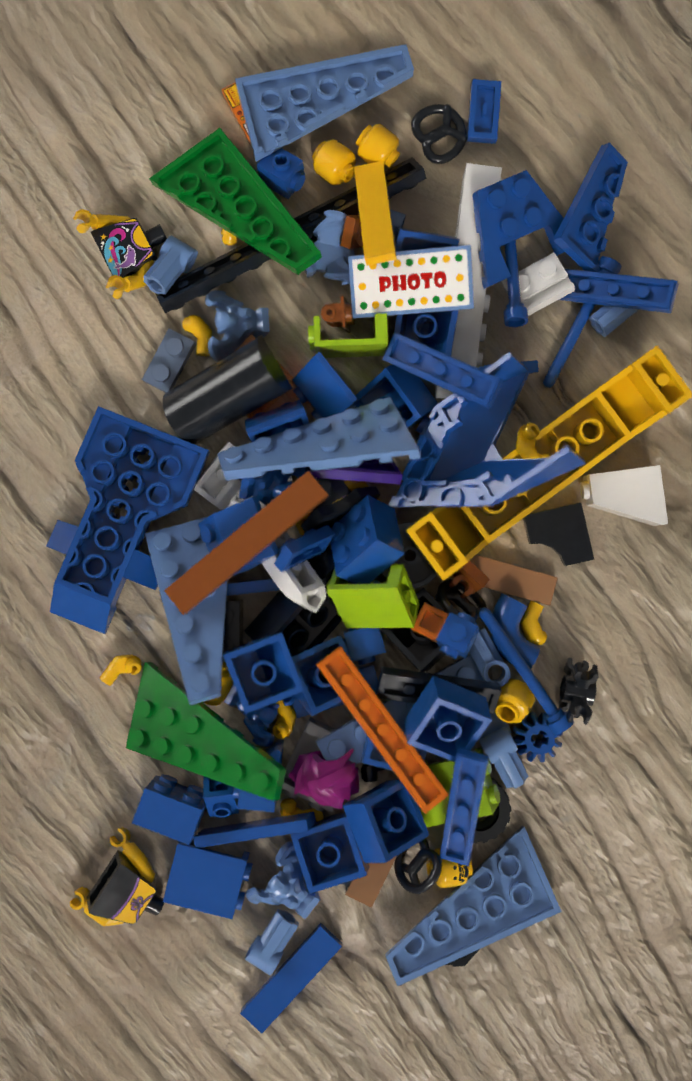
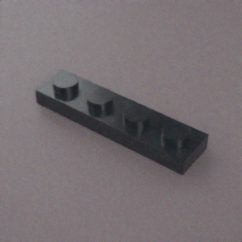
[376,667,501,714]

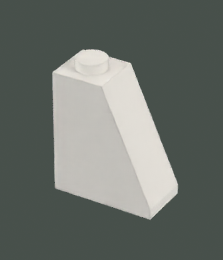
[580,465,668,526]

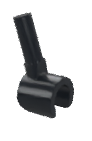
[361,764,385,782]

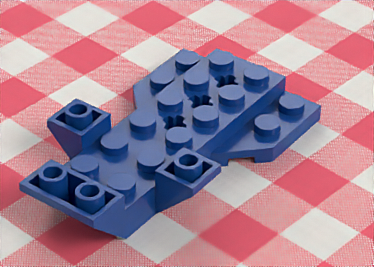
[46,406,210,634]

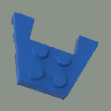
[472,170,564,289]

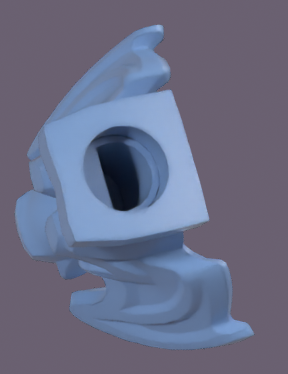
[305,210,355,285]
[205,290,270,362]
[246,841,320,919]

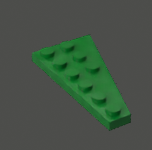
[149,128,322,275]
[126,662,286,801]

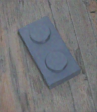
[142,328,196,393]

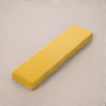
[354,160,397,266]

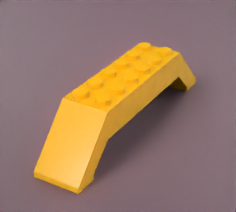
[406,345,692,581]

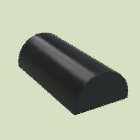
[162,335,293,444]

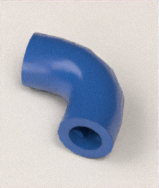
[491,593,540,669]

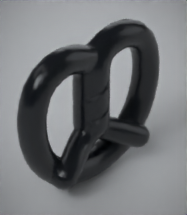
[411,104,467,164]
[435,579,487,621]
[394,838,442,894]

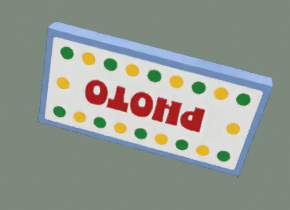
[348,245,474,319]

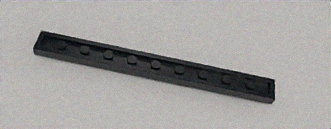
[155,157,427,313]

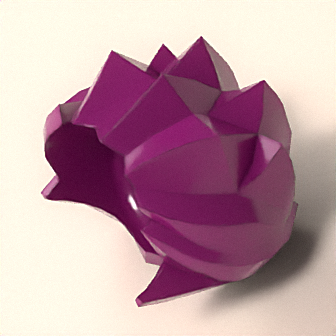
[288,749,359,809]

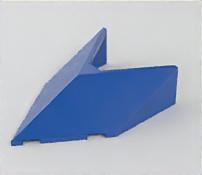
[388,352,586,507]

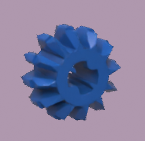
[512,711,563,762]

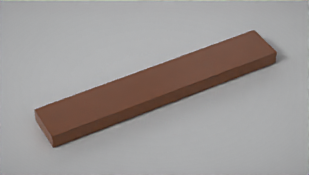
[164,471,329,615]

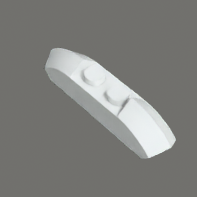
[230,496,326,613]

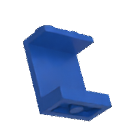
[163,839,253,920]

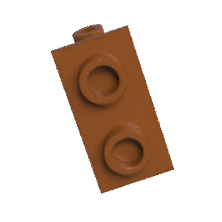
[321,296,355,333]

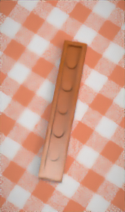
[315,646,449,814]

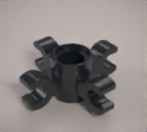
[558,658,598,725]

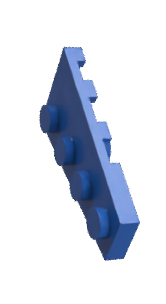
[553,142,628,272]

